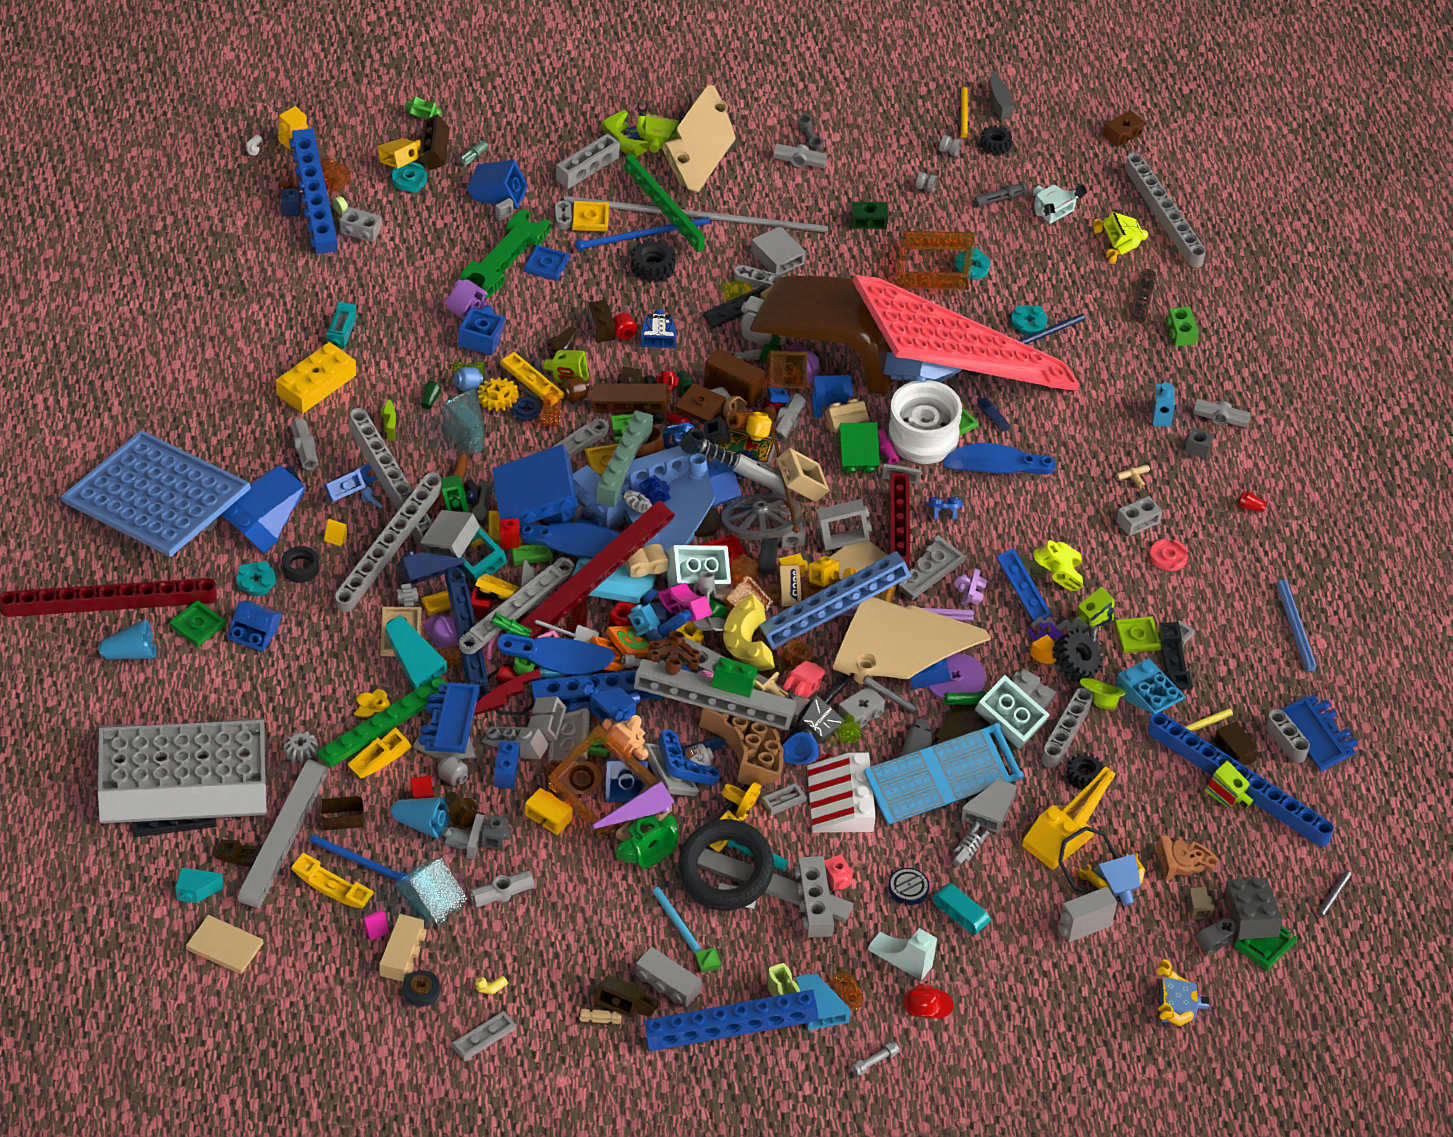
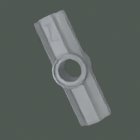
[773,143,828,169]
[770,393,806,443]
[1193,399,1251,428]
[290,418,318,471]
[470,870,535,908]

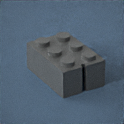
[1224,878,1282,939]

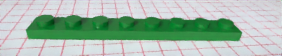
[624,154,705,252]
[317,676,448,768]

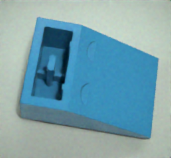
[1116,658,1186,715]

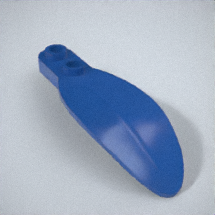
[943,443,1056,475]
[519,523,617,559]
[498,634,615,675]

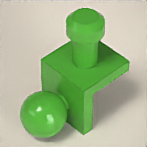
[405,96,442,119]

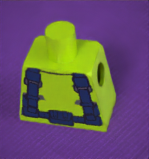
[1071,587,1114,631]

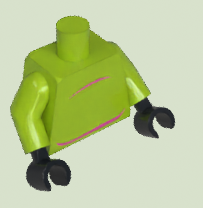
[636,102,684,153]

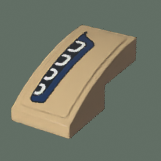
[779,565,801,607]

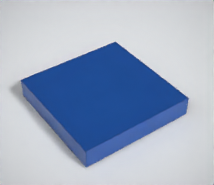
[524,245,570,281]

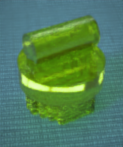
[838,714,861,744]

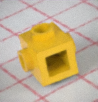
[809,556,840,587]

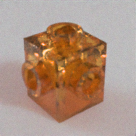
[730,554,758,589]

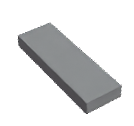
[451,1011,517,1061]

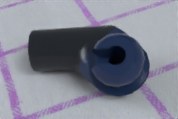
[464,479,480,503]

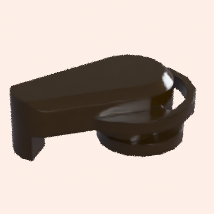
[547,327,577,359]
[445,791,478,828]

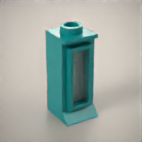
[326,301,356,349]

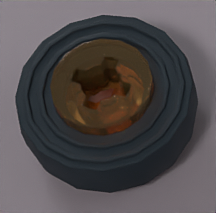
[402,970,441,1007]

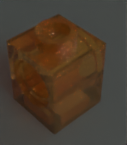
[782,637,813,669]

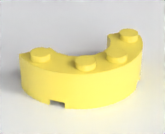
[723,594,775,671]

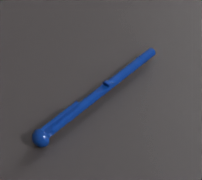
[575,217,710,252]

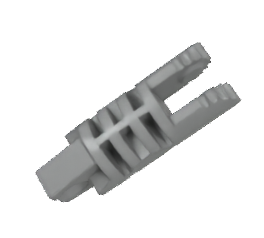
[951,821,990,867]

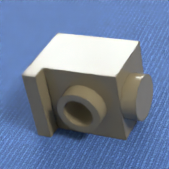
[1187,887,1214,920]

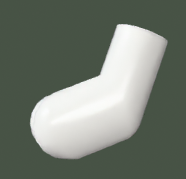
[246,135,262,156]

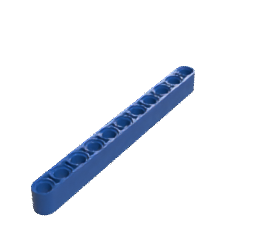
[1148,712,1334,846]

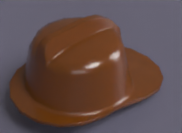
[553,761,602,795]

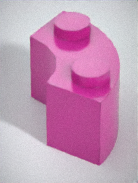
[658,583,712,621]

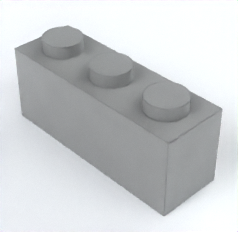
[635,947,702,1008]

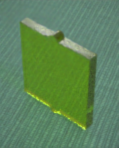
[722,280,753,302]

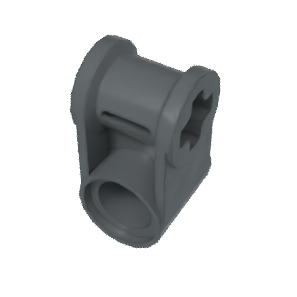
[1195,918,1236,955]

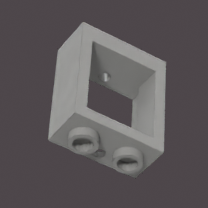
[816,499,872,551]

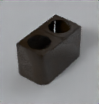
[320,796,364,831]

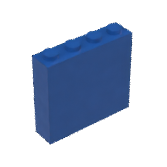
[492,444,578,527]

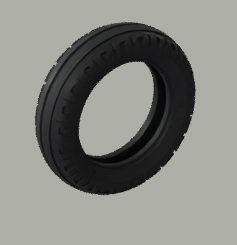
[678,819,774,911]

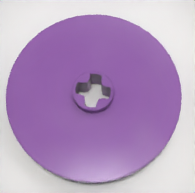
[928,653,985,700]

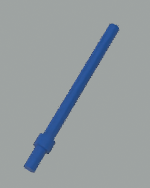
[310,835,423,891]

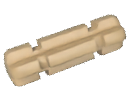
[580,1009,622,1024]

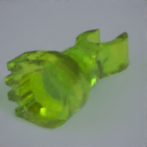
[452,360,484,378]

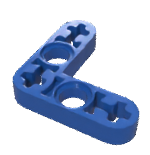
[658,729,721,786]

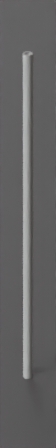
[564,196,828,233]

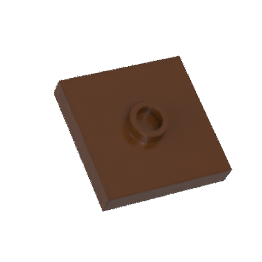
[675,383,726,423]

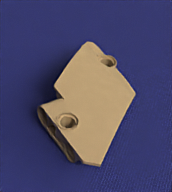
[663,85,736,193]

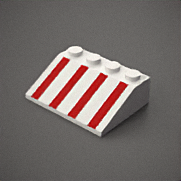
[807,753,875,833]

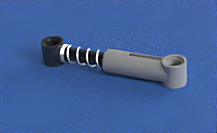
[680,428,792,495]

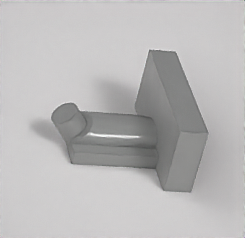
[442,814,485,859]

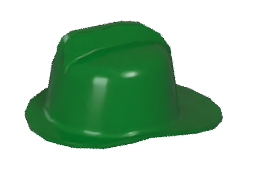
[699,590,732,620]

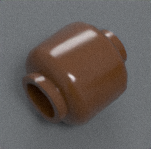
[561,376,590,402]

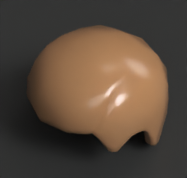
[723,396,748,420]

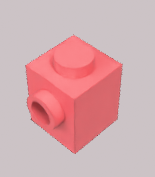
[824,854,853,891]

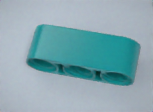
[932,883,991,935]

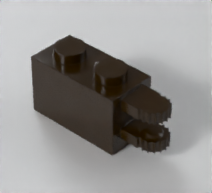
[594,974,659,1018]

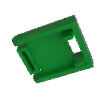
[1234,926,1298,971]

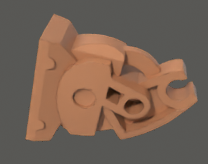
[1157,835,1219,880]

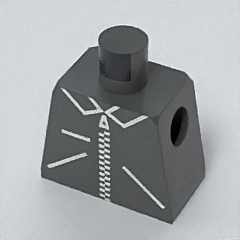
[796,696,845,744]

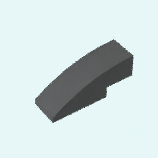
[989,71,1014,120]

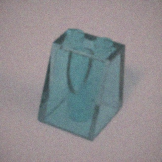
[443,388,484,456]
[393,857,468,925]

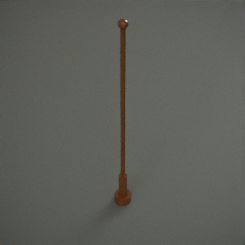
[761,407,800,533]

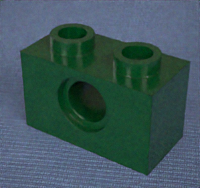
[850,202,888,229]

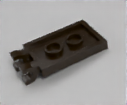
[934,704,991,745]

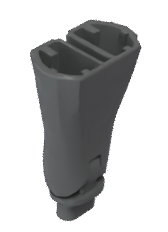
[898,719,932,758]

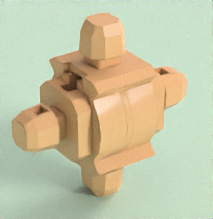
[602,715,649,761]

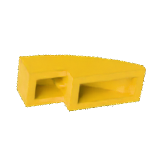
[347,728,412,779]

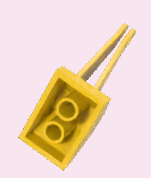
[1022,767,1115,870]

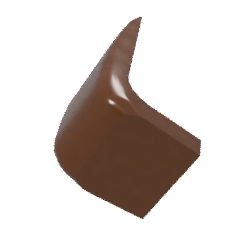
[750,276,893,394]

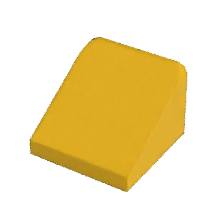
[324,519,347,546]

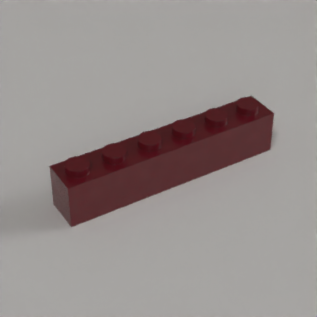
[888,473,910,570]

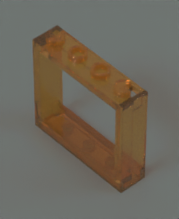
[896,231,976,290]
[548,725,658,836]

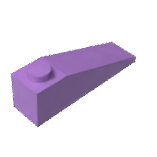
[589,781,674,829]

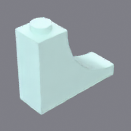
[868,928,937,981]

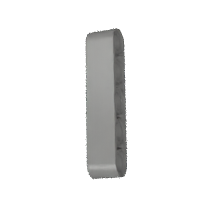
[1042,688,1093,768]

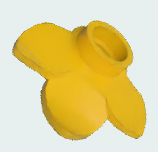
[354,689,390,718]

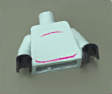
[1033,185,1087,224]

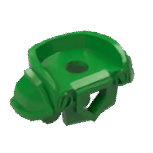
[616,815,678,870]

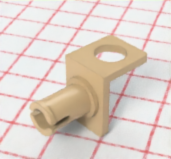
[755,672,789,698]

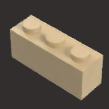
[380,914,427,982]

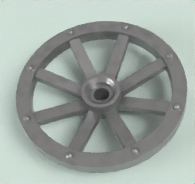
[721,493,802,540]

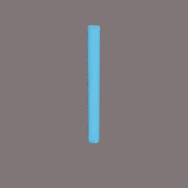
[652,887,701,953]

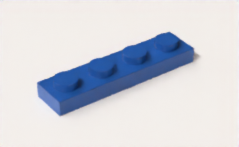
[996,548,1052,622]

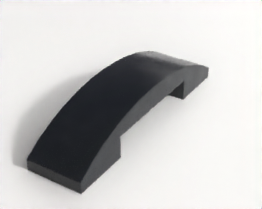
[1159,622,1193,690]

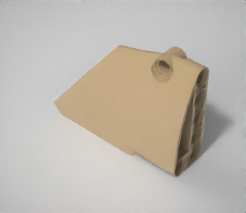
[833,597,990,684]

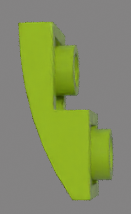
[381,400,396,441]

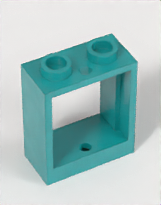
[460,528,507,583]

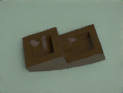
[214,839,262,867]

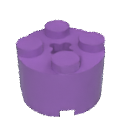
[445,280,488,320]

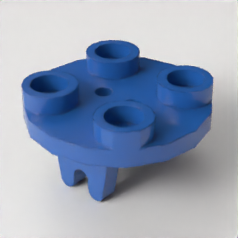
[926,497,964,520]

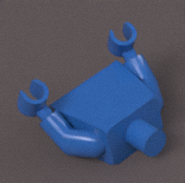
[580,679,640,723]

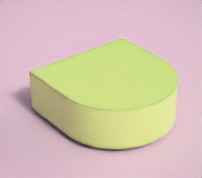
[333,196,348,217]

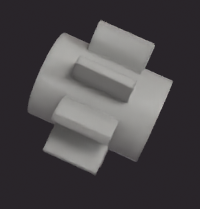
[396,583,418,607]

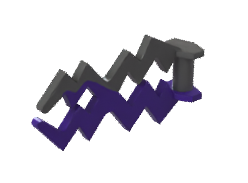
[1028,616,1099,653]

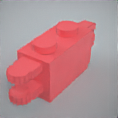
[783,660,825,699]

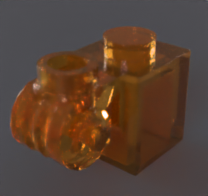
[320,158,351,192]

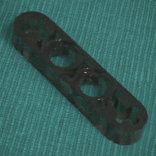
[1131,269,1156,323]

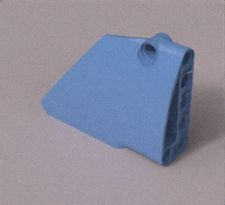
[621,445,715,552]

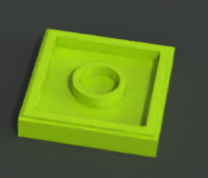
[1114,617,1161,654]

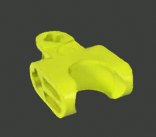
[1033,540,1083,591]

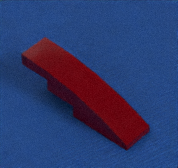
[474,669,541,716]

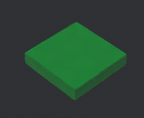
[169,600,226,647]

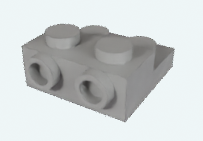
[1012,669,1057,710]

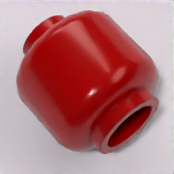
[613,313,637,340]

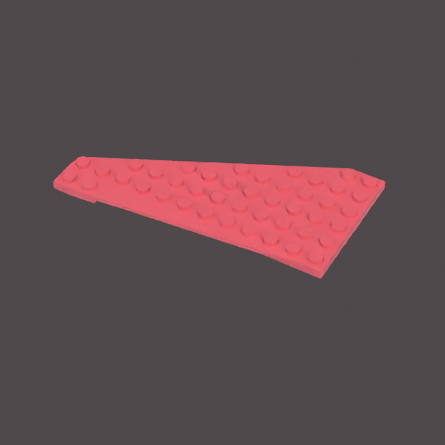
[852,275,1080,390]

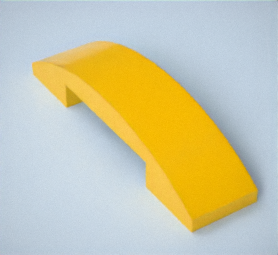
[291,853,374,909]

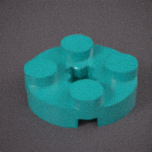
[392,162,427,193]
[955,248,990,280]
[1011,305,1047,336]
[236,561,276,596]

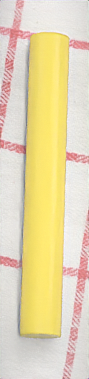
[1184,708,1233,732]

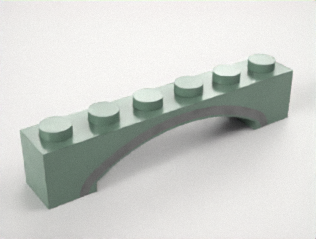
[596,410,653,507]

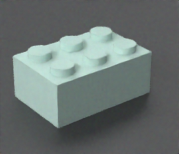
[665,545,731,589]
[975,675,1050,750]

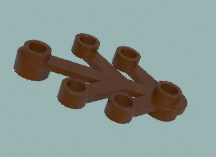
[647,630,700,675]

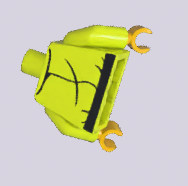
[1093,212,1148,263]

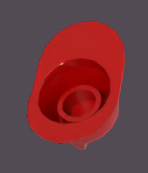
[903,984,954,1018]

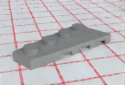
[898,535,966,600]

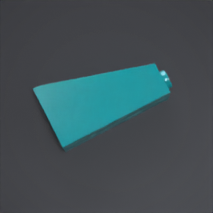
[385,615,447,691]

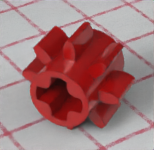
[656,370,679,390]

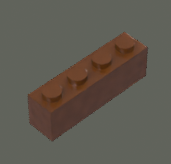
[591,383,670,413]

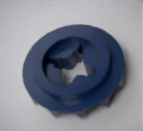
[511,397,541,421]

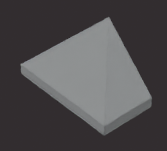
[882,464,921,485]

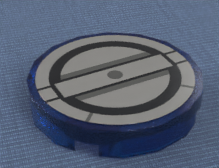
[888,868,929,905]

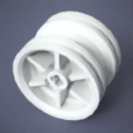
[888,380,962,464]

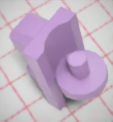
[954,568,988,606]

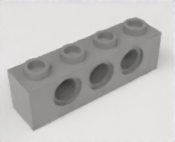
[556,133,620,189]
[794,856,834,938]

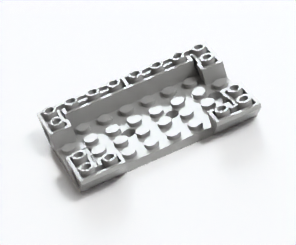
[98,717,267,823]

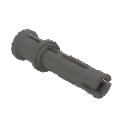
[974,181,1028,207]

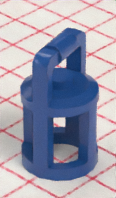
[662,423,695,449]

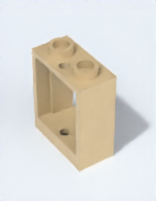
[776,448,830,502]

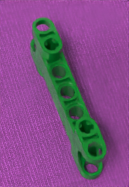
[459,209,552,299]

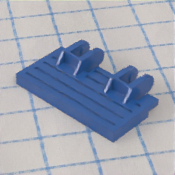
[418,682,480,754]
[1281,695,1358,772]

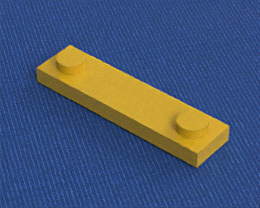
[500,352,565,406]

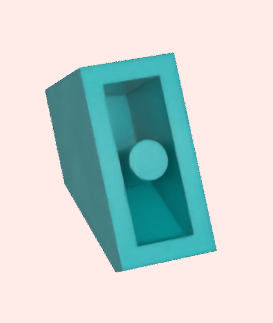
[176,868,224,903]

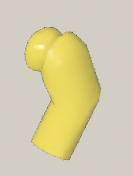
[475,976,508,994]

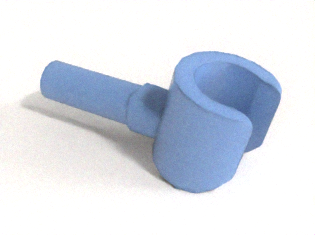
[361,487,384,509]

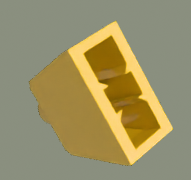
[377,138,421,168]

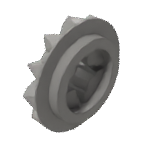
[623,490,652,513]

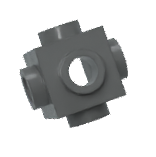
[480,815,512,851]

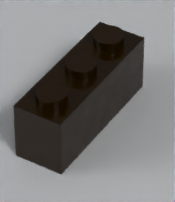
[419,114,450,170]

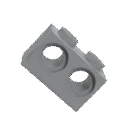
[340,207,381,242]
[1116,496,1162,536]

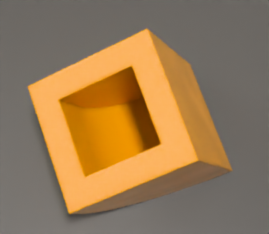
[1030,635,1057,664]

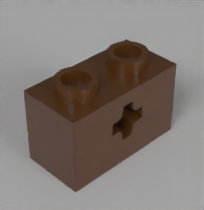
[1103,110,1144,147]

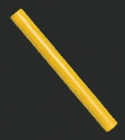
[961,87,968,138]

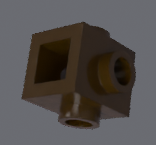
[617,366,644,384]

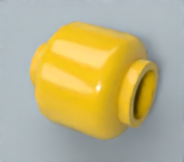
[746,412,772,441]

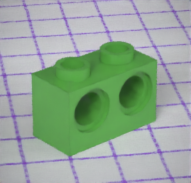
[1165,307,1199,346]

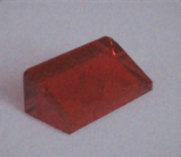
[566,599,588,637]

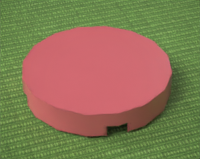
[1149,539,1188,571]

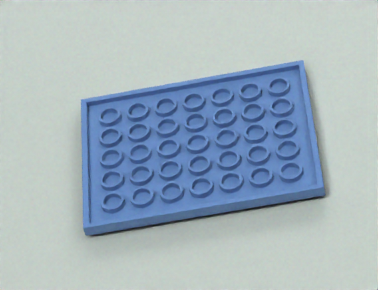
[61,430,251,557]

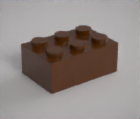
[704,348,764,409]

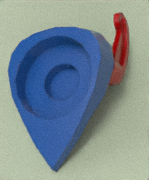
[782,732,833,765]

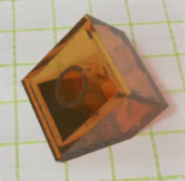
[767,351,807,390]

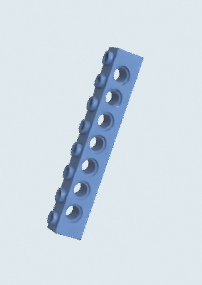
[759,551,911,650]

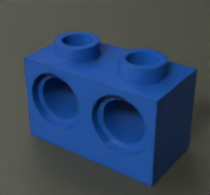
[494,741,520,789]

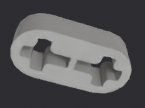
[555,200,572,230]

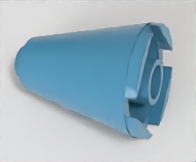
[98,620,156,660]
[391,797,450,839]

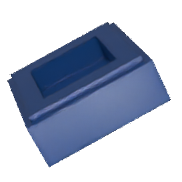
[767,387,789,403]

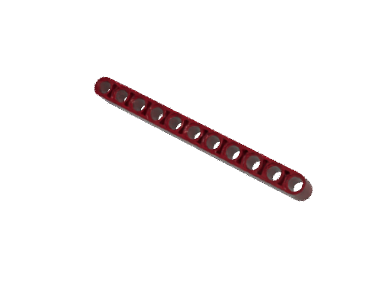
[509,501,675,651]
[0,578,217,617]

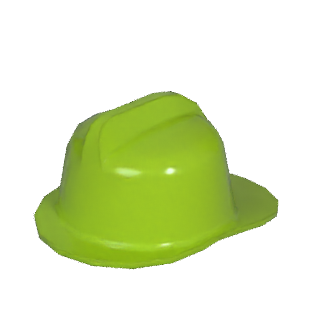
[1080,678,1126,710]

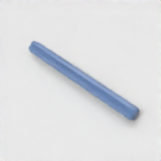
[1276,579,1316,672]

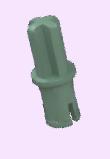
[459,140,489,165]

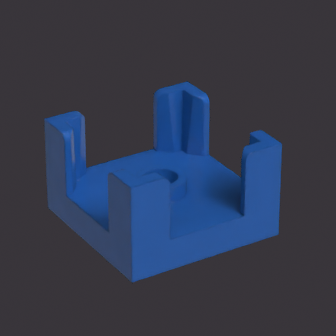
[811,375,853,418]

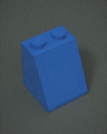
[467,159,528,210]

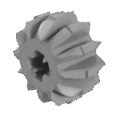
[283,730,318,765]

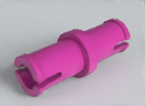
[878,429,899,464]

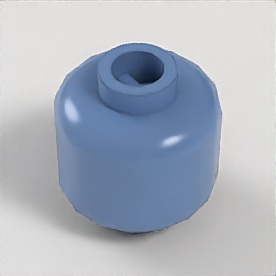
[454,367,483,391]

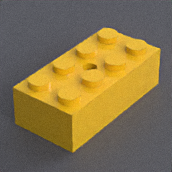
[276,342,356,414]

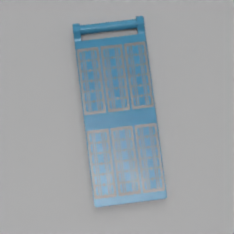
[864,723,1025,825]

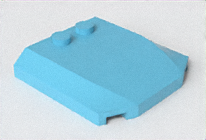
[573,557,658,604]

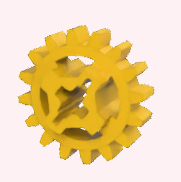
[477,377,518,412]

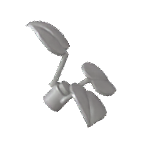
[657,571,744,631]

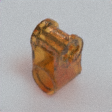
[541,392,562,428]

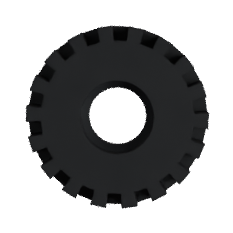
[630,239,676,283]
[1052,629,1104,682]

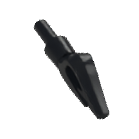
[466,580,506,601]

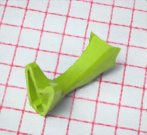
[601,110,648,158]

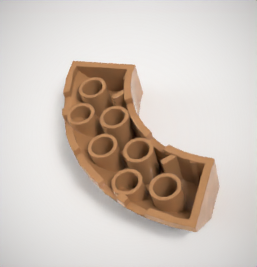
[699,707,784,786]

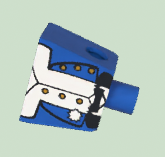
[641,309,676,348]

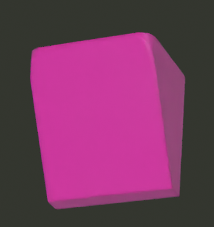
[364,910,389,940]

